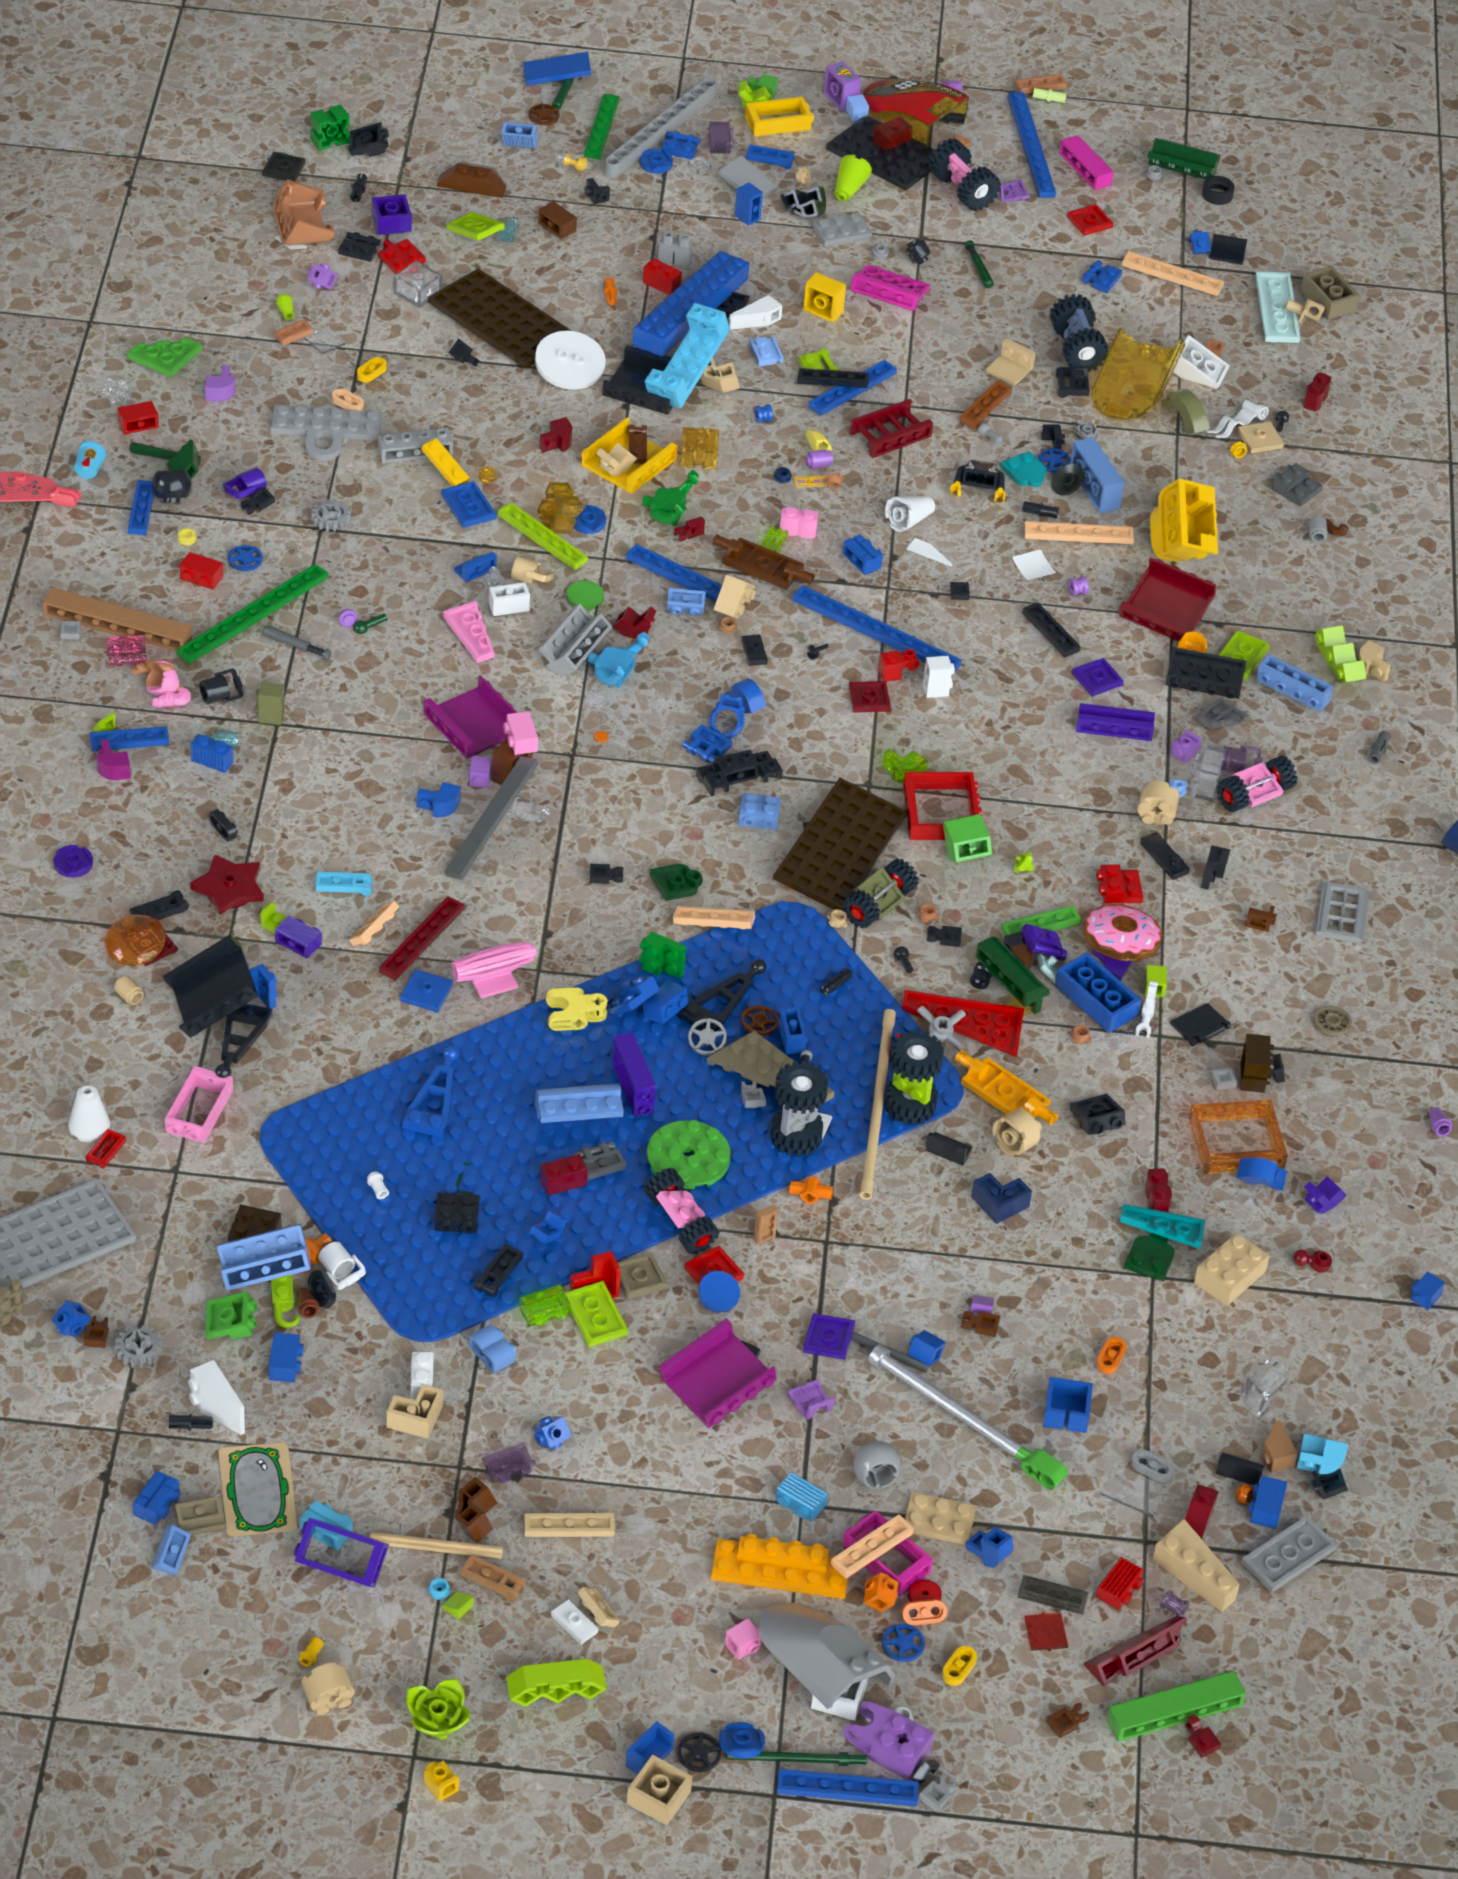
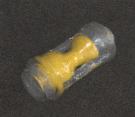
[555,149,593,174]

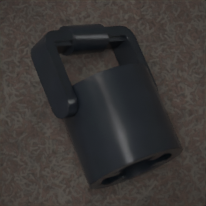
[199,668,244,705]

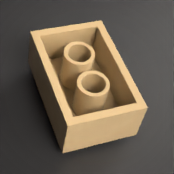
[1194,1232,1270,1306]

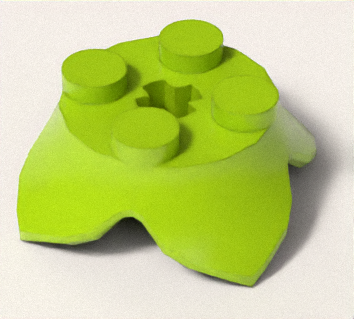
[406,1678,470,1740]

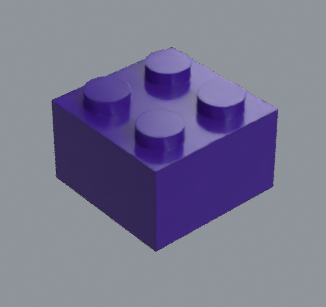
[372,194,412,235]

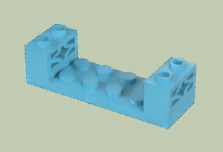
[645,303,730,409]

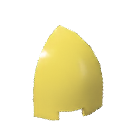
[805,430,832,451]

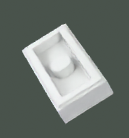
[551,1599,598,1645]

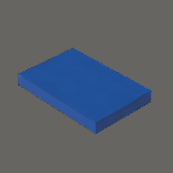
[441,481,497,528]

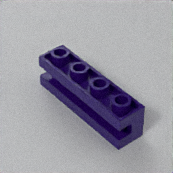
[1076,703,1155,741]

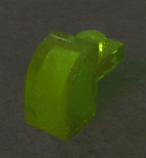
[882,749,928,783]

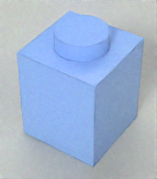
[846,94,869,122]

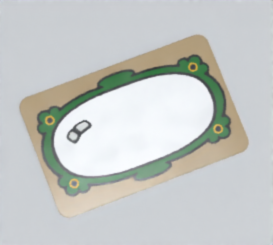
[218,1442,298,1537]

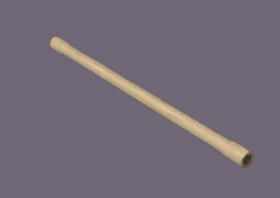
[860,1009,896,1200]

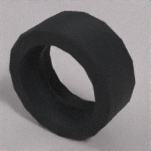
[1202,176,1235,205]

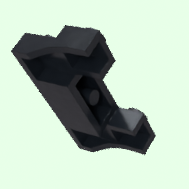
[696,749,783,796]

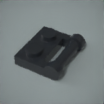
[1055,367,1090,398]

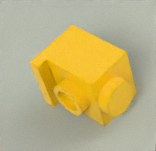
[424,1760,459,1802]

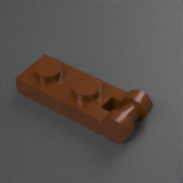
[629,425,647,464]

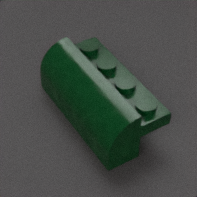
[1147,138,1221,179]
[976,937,1050,1014]

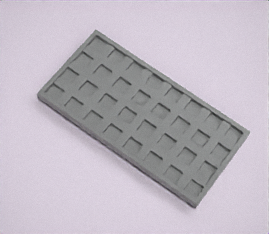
[0,1179,136,1288]

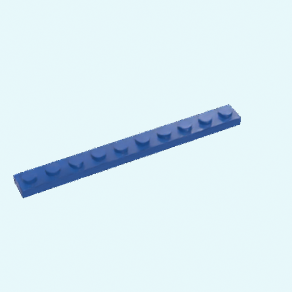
[1008,91,1056,198]
[793,585,962,675]

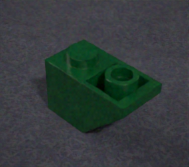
[166,439,198,479]

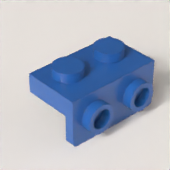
[250,964,278,1009]

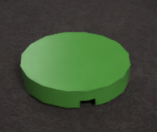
[567,581,604,610]

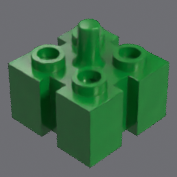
[310,104,349,151]

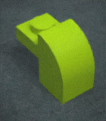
[738,80,773,110]

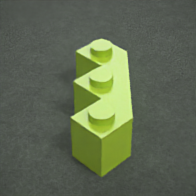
[1315,625,1367,683]
[506,1659,607,1707]

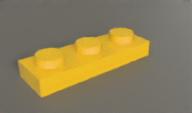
[421,438,470,487]

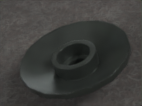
[1052,464,1085,496]

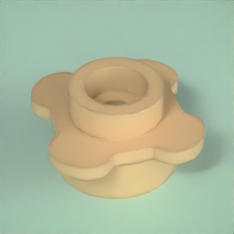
[796,167,810,184]
[827,910,848,928]

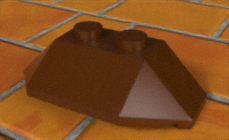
[437,162,506,198]

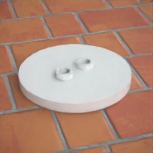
[535,331,606,390]

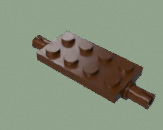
[712,534,815,590]

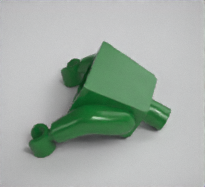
[642,470,699,527]

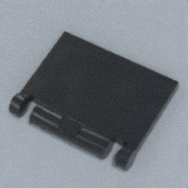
[1170,1003,1232,1046]

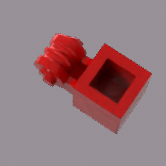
[878,649,920,682]

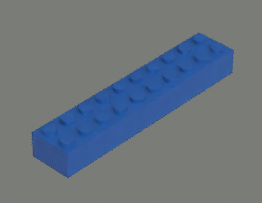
[632,251,750,357]

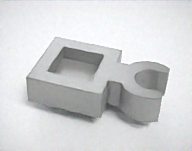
[741,1081,766,1108]
[918,1774,957,1812]

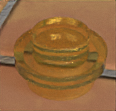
[479,467,497,483]

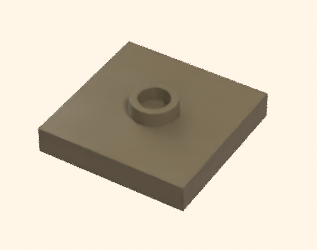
[617,1253,668,1300]

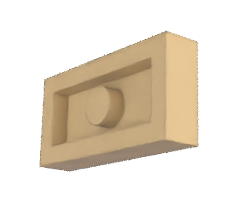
[578,1587,620,1628]

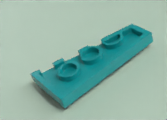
[1120,1204,1206,1249]

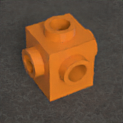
[863,1572,899,1612]

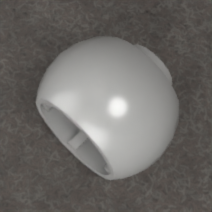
[853,1441,901,1489]

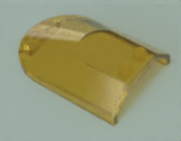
[1092,328,1186,421]

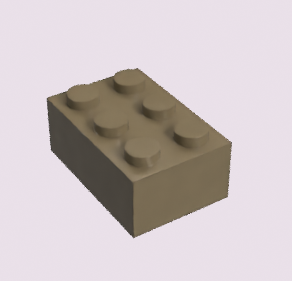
[1300,266,1360,320]

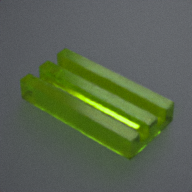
[761,526,789,553]

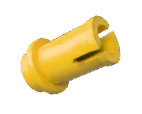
[299,1637,324,1667]

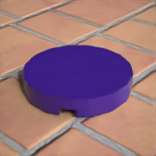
[53,845,93,878]

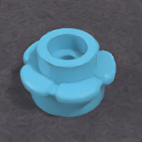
[428,1578,450,1600]

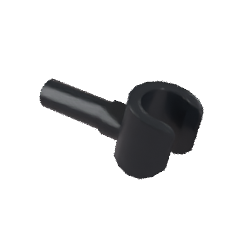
[807,644,829,660]

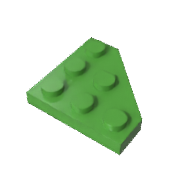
[127,338,202,377]

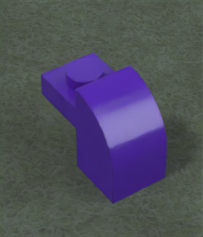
[1304,1176,1347,1214]

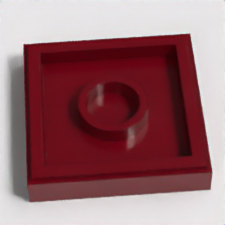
[848,681,891,713]

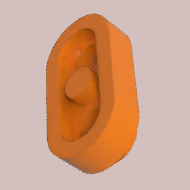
[1096,1337,1127,1374]
[901,1599,947,1625]

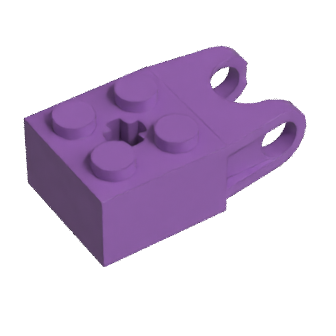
[843,1701,934,1781]

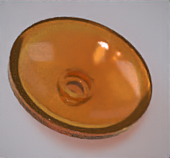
[105,914,166,966]

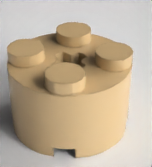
[1138,781,1180,825]
[992,1107,1042,1156]
[301,1662,355,1715]

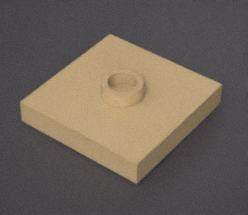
[1237,421,1284,454]

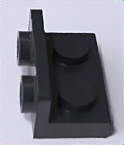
[1201,845,1230,890]

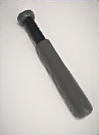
[262,625,332,660]

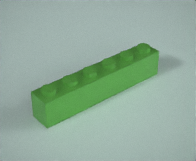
[1107,1671,1246,1742]

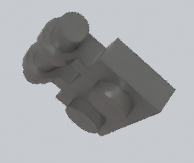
[574,1141,626,1180]

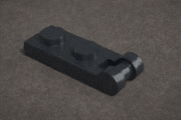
[130,890,189,926]
[474,1244,523,1298]

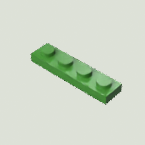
[1001,905,1081,936]

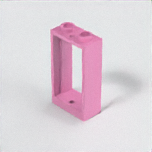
[165,1066,233,1143]

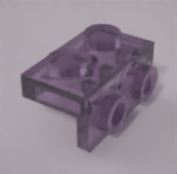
[482,1442,536,1484]

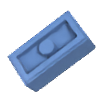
[151,1525,191,1575]

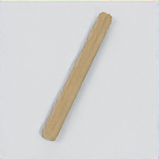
[369,1532,503,1559]

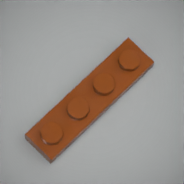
[959,380,1012,428]

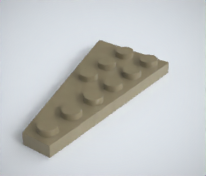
[707,1031,834,1105]

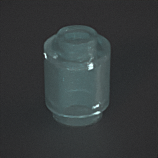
[499,217,519,242]
[211,730,238,748]

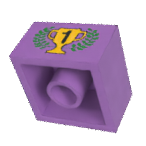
[824,61,861,111]

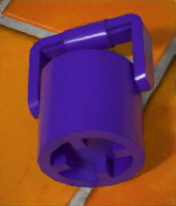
[223,467,267,499]

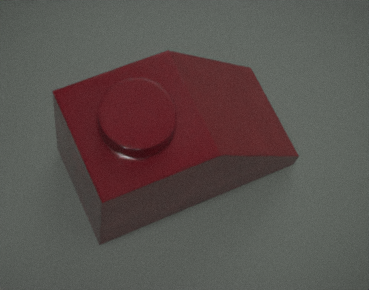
[1185,1484,1219,1539]

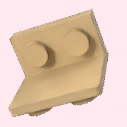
[986,338,1036,385]

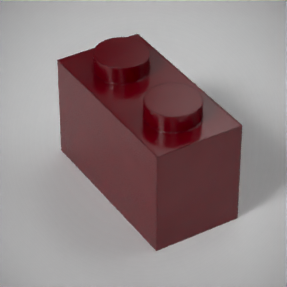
[540,1154,588,1196]

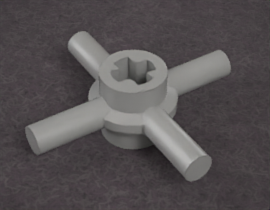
[918,1006,966,1052]

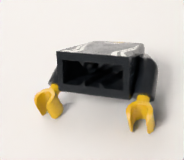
[950,460,1006,503]

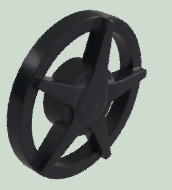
[678,1732,721,1772]

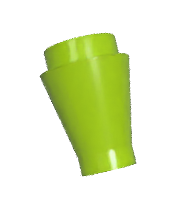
[276,294,294,320]

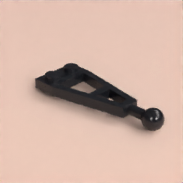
[679,959,767,1032]
[215,1003,273,1078]

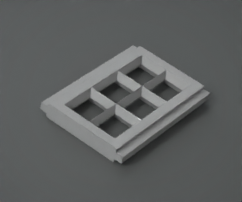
[1316,882,1369,943]

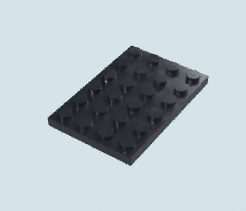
[826,115,933,191]

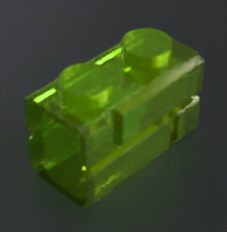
[520,1285,570,1327]

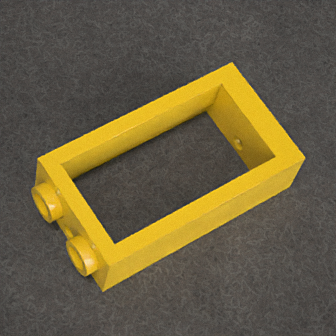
[745,97,814,136]

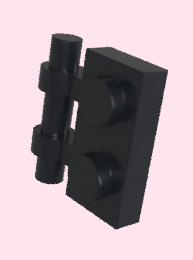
[338,232,381,262]

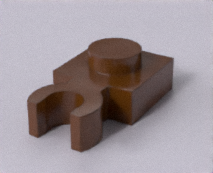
[961,1311,1000,1337]
[83,1316,109,1348]
[1046,1703,1089,1738]

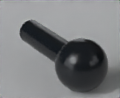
[1275,411,1289,432]
[893,946,913,973]

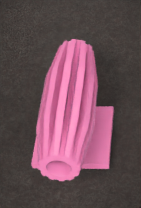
[451,942,536,998]

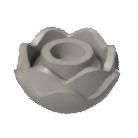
[1076,421,1098,440]

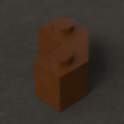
[455,1477,497,1543]

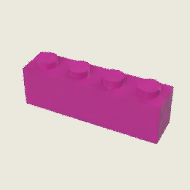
[1059,135,1114,190]

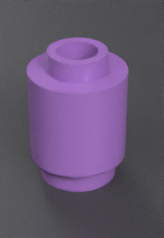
[805,449,833,469]

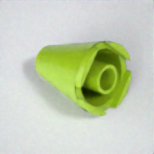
[834,155,872,201]

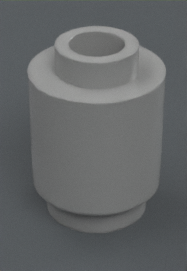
[1308,516,1328,543]

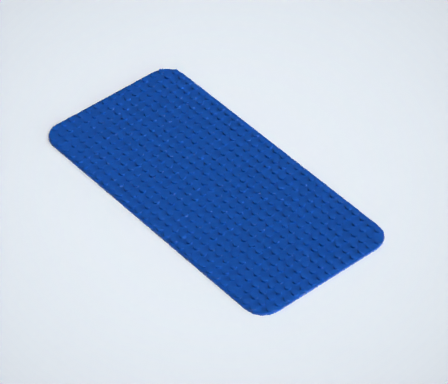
[259,901,964,1342]

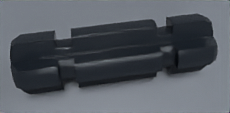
[820,968,853,996]

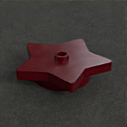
[190,855,264,914]

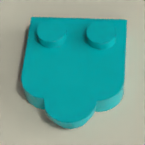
[1000,451,1047,487]

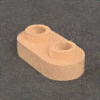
[332,389,364,411]

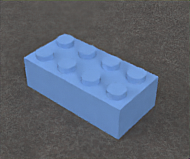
[1070,437,1125,514]

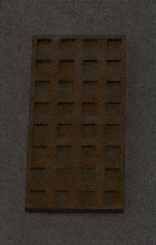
[428,268,572,369]
[773,777,908,912]

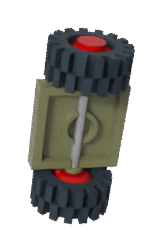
[843,858,919,929]

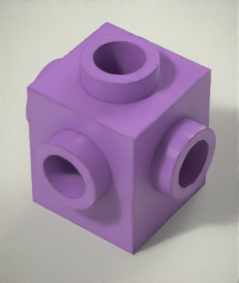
[307,263,338,290]

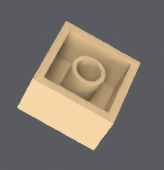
[627,1755,693,1826]

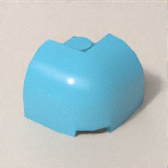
[1297,1433,1348,1474]

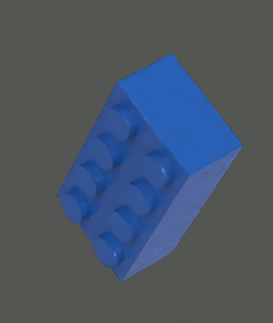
[1055,952,1141,1033]

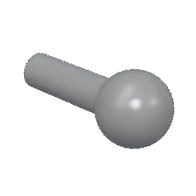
[978,423,1002,443]

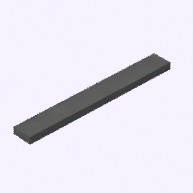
[444,756,539,880]

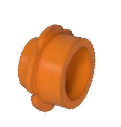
[1235,1483,1254,1505]

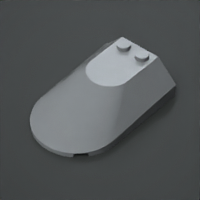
[758,1603,896,1709]

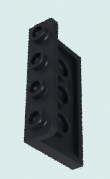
[1165,647,1246,699]

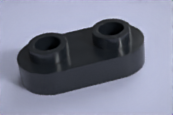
[208,809,238,842]
[308,1270,336,1309]

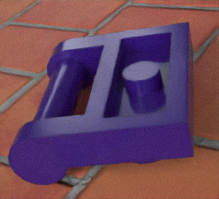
[1021,924,1067,961]

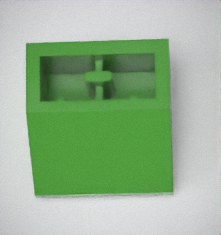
[943,814,992,862]

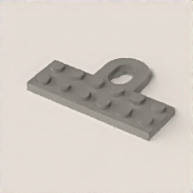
[271,405,382,461]

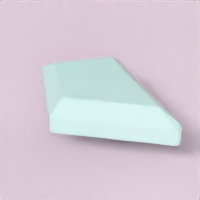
[1037,953,1057,983]

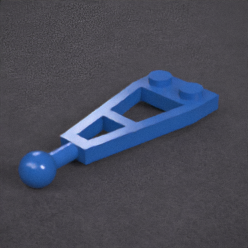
[402,1045,459,1138]

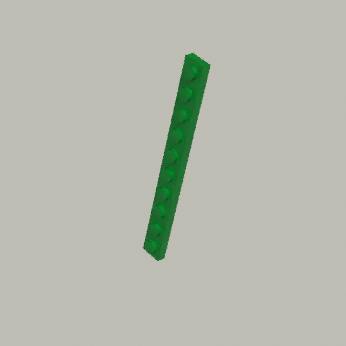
[176,564,328,664]

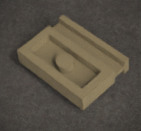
[175,1496,226,1536]

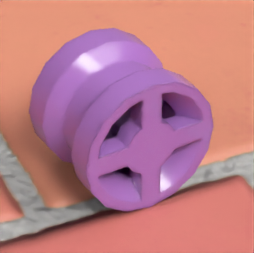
[1068,576,1089,596]

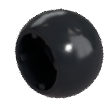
[152,471,192,503]

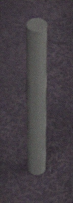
[851,1332,929,1373]

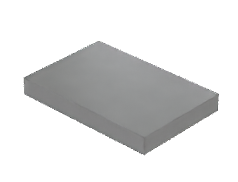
[718,156,778,200]

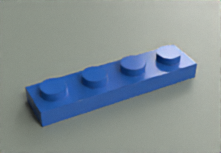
[128,480,155,535]
[90,726,169,751]

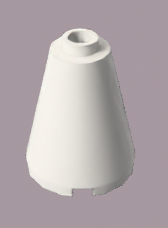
[885,496,935,532]
[68,1085,110,1142]

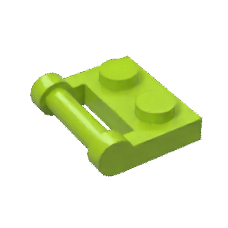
[798,348,840,371]

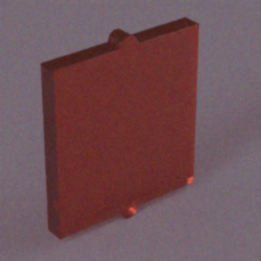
[1024,1612,1068,1651]

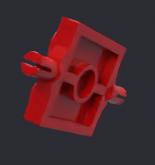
[378,238,426,276]

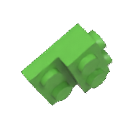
[205,1291,258,1340]

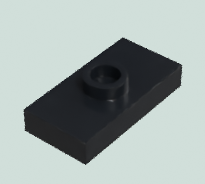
[741,634,768,666]

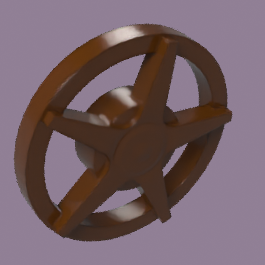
[529,103,560,125]
[741,1005,779,1036]

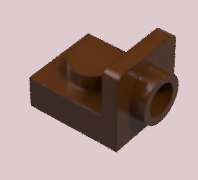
[1245,905,1277,932]

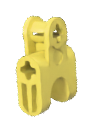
[546,988,608,1031]

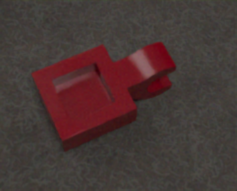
[674,516,705,542]
[1185,1714,1221,1758]

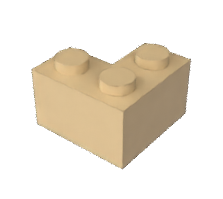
[713,575,756,619]
[387,1384,443,1439]

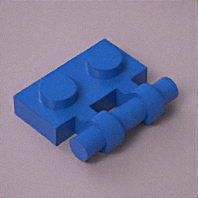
[661,131,701,160]
[1082,260,1123,293]
[682,724,733,764]

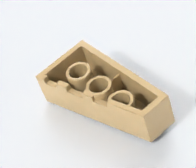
[1153,1519,1239,1612]

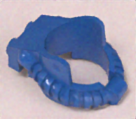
[708,694,745,739]

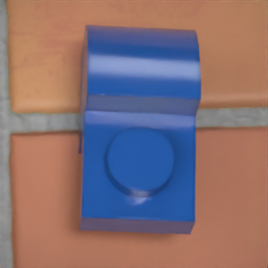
[725,678,767,713]
[417,782,461,817]
[1236,1157,1287,1191]
[965,1527,1013,1568]

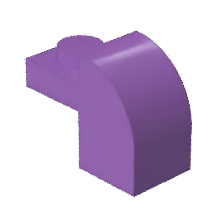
[205,365,236,402]

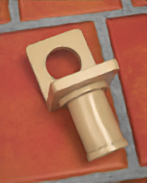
[1285,299,1325,323]

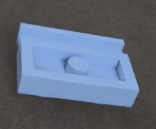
[749,336,784,366]

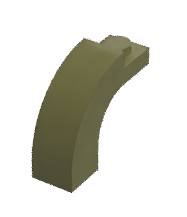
[1161,388,1210,434]

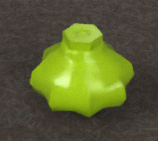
[1013,851,1034,873]

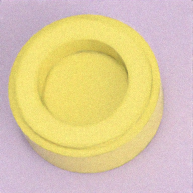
[178,528,196,545]

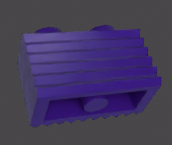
[275,916,322,959]

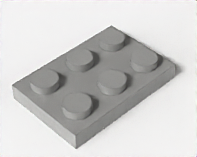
[812,213,872,247]

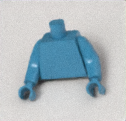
[588,632,650,688]

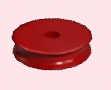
[908,1579,942,1610]

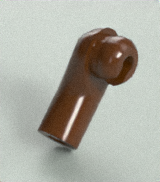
[1326,519,1349,536]

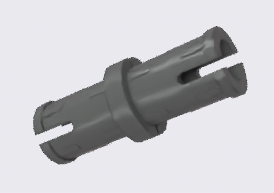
[1368,731,1391,764]

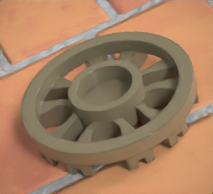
[1314,1006,1352,1037]

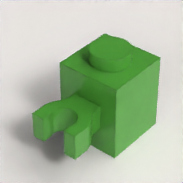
[748,74,778,98]

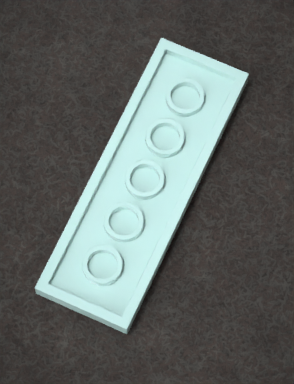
[1255,271,1300,343]

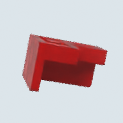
[570,1251,621,1299]

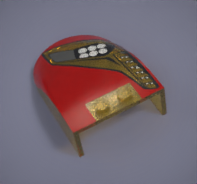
[863,79,969,146]

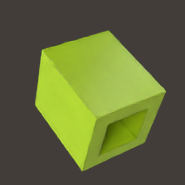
[1144,965,1167,997]

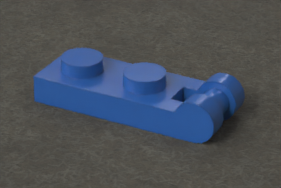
[746,144,795,169]

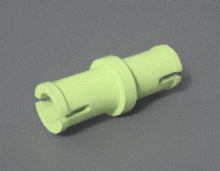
[1032,87,1066,103]

